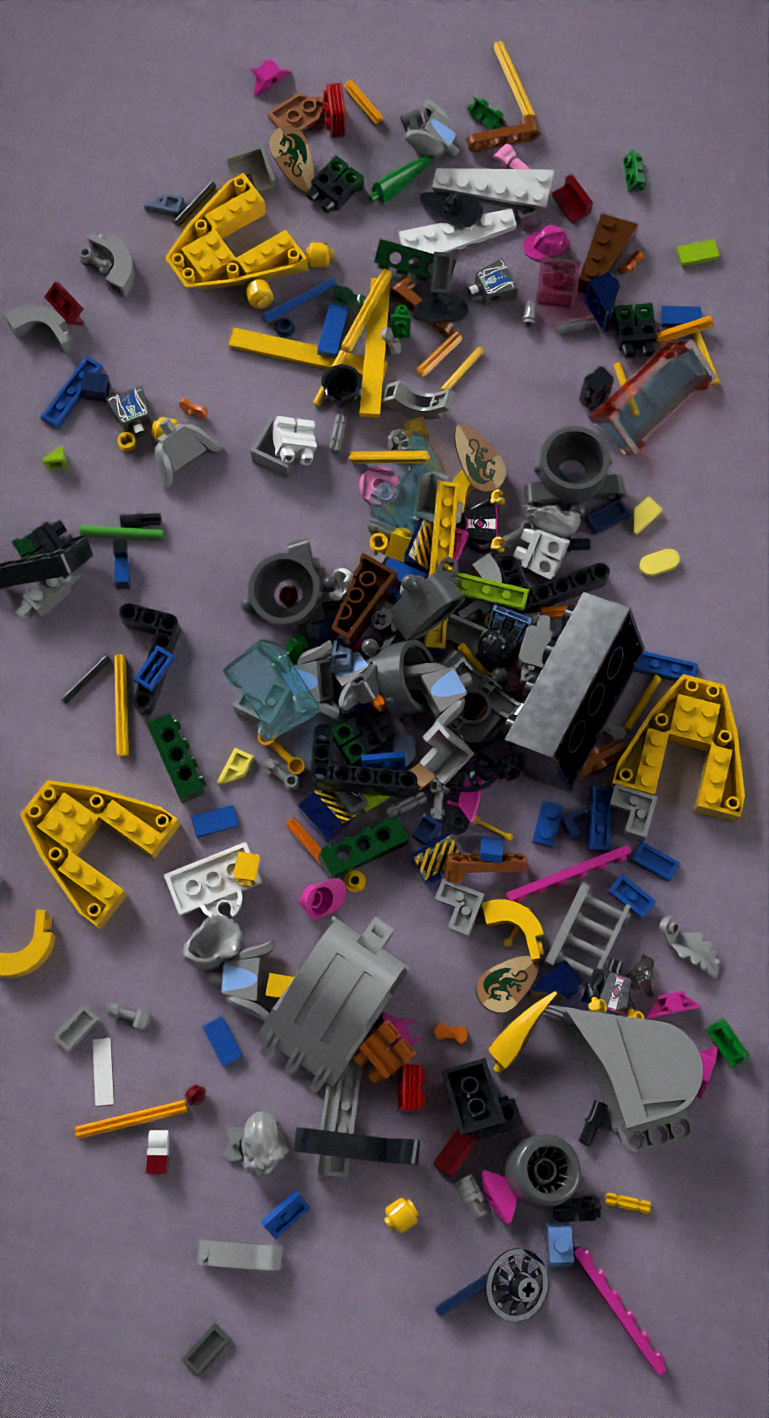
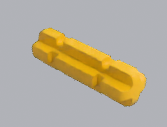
[605,1193,651,1214]

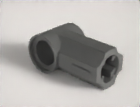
[400,109,423,149]

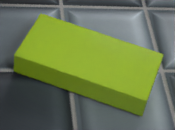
[676,239,720,267]

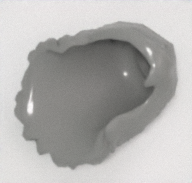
[523,504,581,538]
[183,915,244,970]
[241,1111,288,1178]

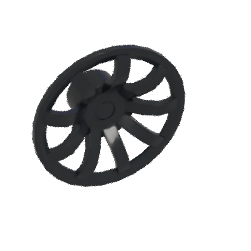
[434,747,498,792]
[485,1248,548,1322]

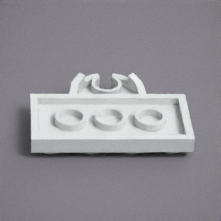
[164,842,262,918]

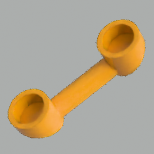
[257,728,306,775]

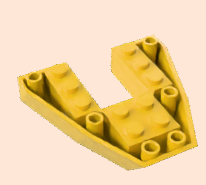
[165,173,308,290]
[610,674,745,823]
[20,780,181,930]

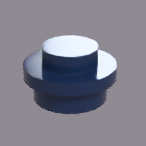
[275,318,295,338]

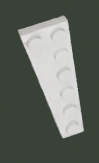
[432,168,554,210]
[399,208,517,268]

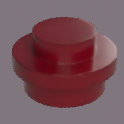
[279,585,298,606]
[184,1084,206,1106]

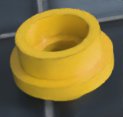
[344,870,366,892]

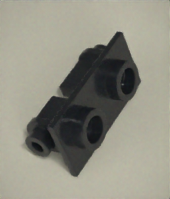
[553,1196,602,1222]

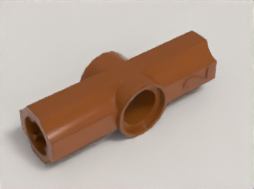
[577,738,627,781]

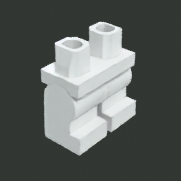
[271,416,317,466]
[513,528,570,580]

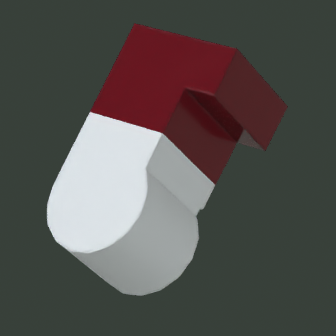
[145,1130,169,1174]

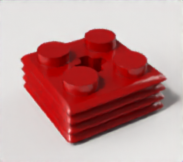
[323,82,346,138]
[398,1063,425,1114]

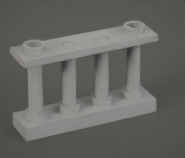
[543,882,632,978]

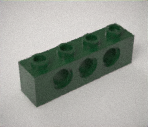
[374,239,457,282]
[146,713,207,804]
[318,816,410,879]

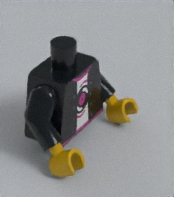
[455,489,506,554]
[581,958,645,1019]

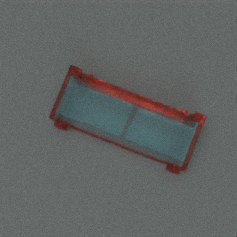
[588,339,717,456]

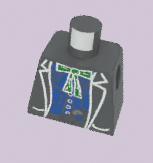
[468,258,518,305]
[106,386,151,437]

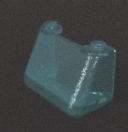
[370,431,445,529]
[222,639,320,741]

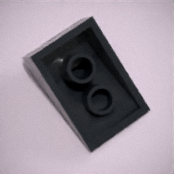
[442,1058,506,1136]

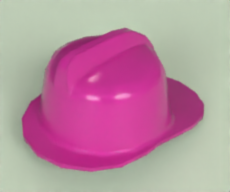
[523,225,569,260]
[298,878,347,920]

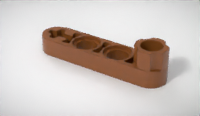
[466,114,541,152]
[390,276,454,337]
[444,853,528,883]

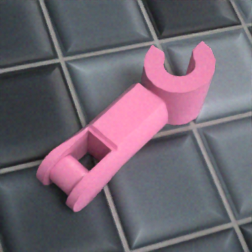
[493,144,530,169]

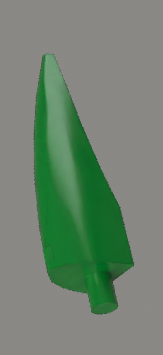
[368,155,435,204]

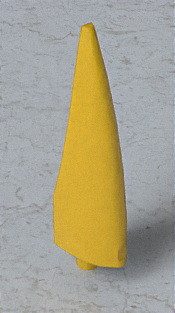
[488,991,557,1073]

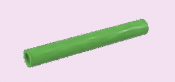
[80,525,164,540]

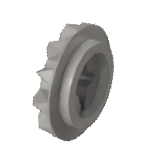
[387,429,411,451]

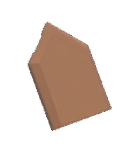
[267,93,324,132]

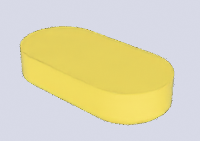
[639,549,680,577]

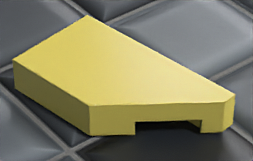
[633,496,663,537]
[217,748,254,785]

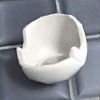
[329,568,353,602]

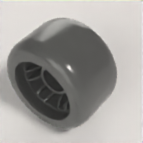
[505,1134,581,1208]

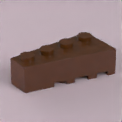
[576,213,639,297]
[331,552,400,649]

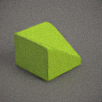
[43,446,67,470]

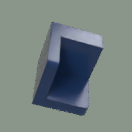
[80,372,111,402]
[560,807,588,842]
[412,813,443,848]

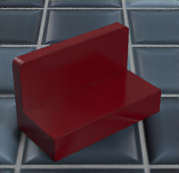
[551,174,593,223]
[44,282,84,325]
[432,1128,479,1178]

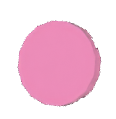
[359,466,400,506]

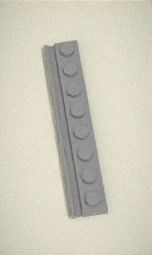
[314,1036,367,1178]

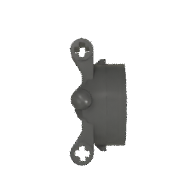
[524,426,626,518]
[241,538,338,641]
[371,557,465,641]
[350,629,435,725]
[435,650,523,751]

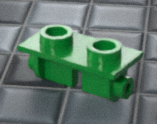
[467,96,506,130]
[623,148,646,193]
[391,305,411,339]
[270,634,311,678]
[705,1017,750,1068]

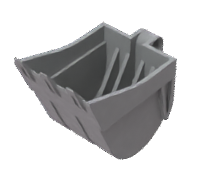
[257,916,410,1093]
[542,1005,703,1153]

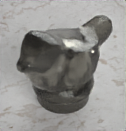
[625,954,654,997]

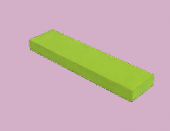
[448,570,529,611]

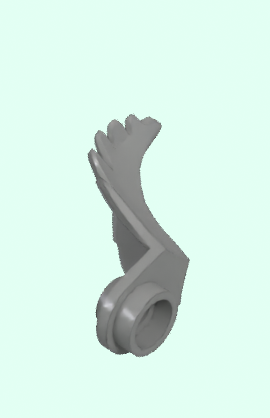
[659,916,719,979]

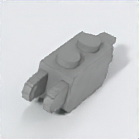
[16,571,82,622]
[516,615,555,685]

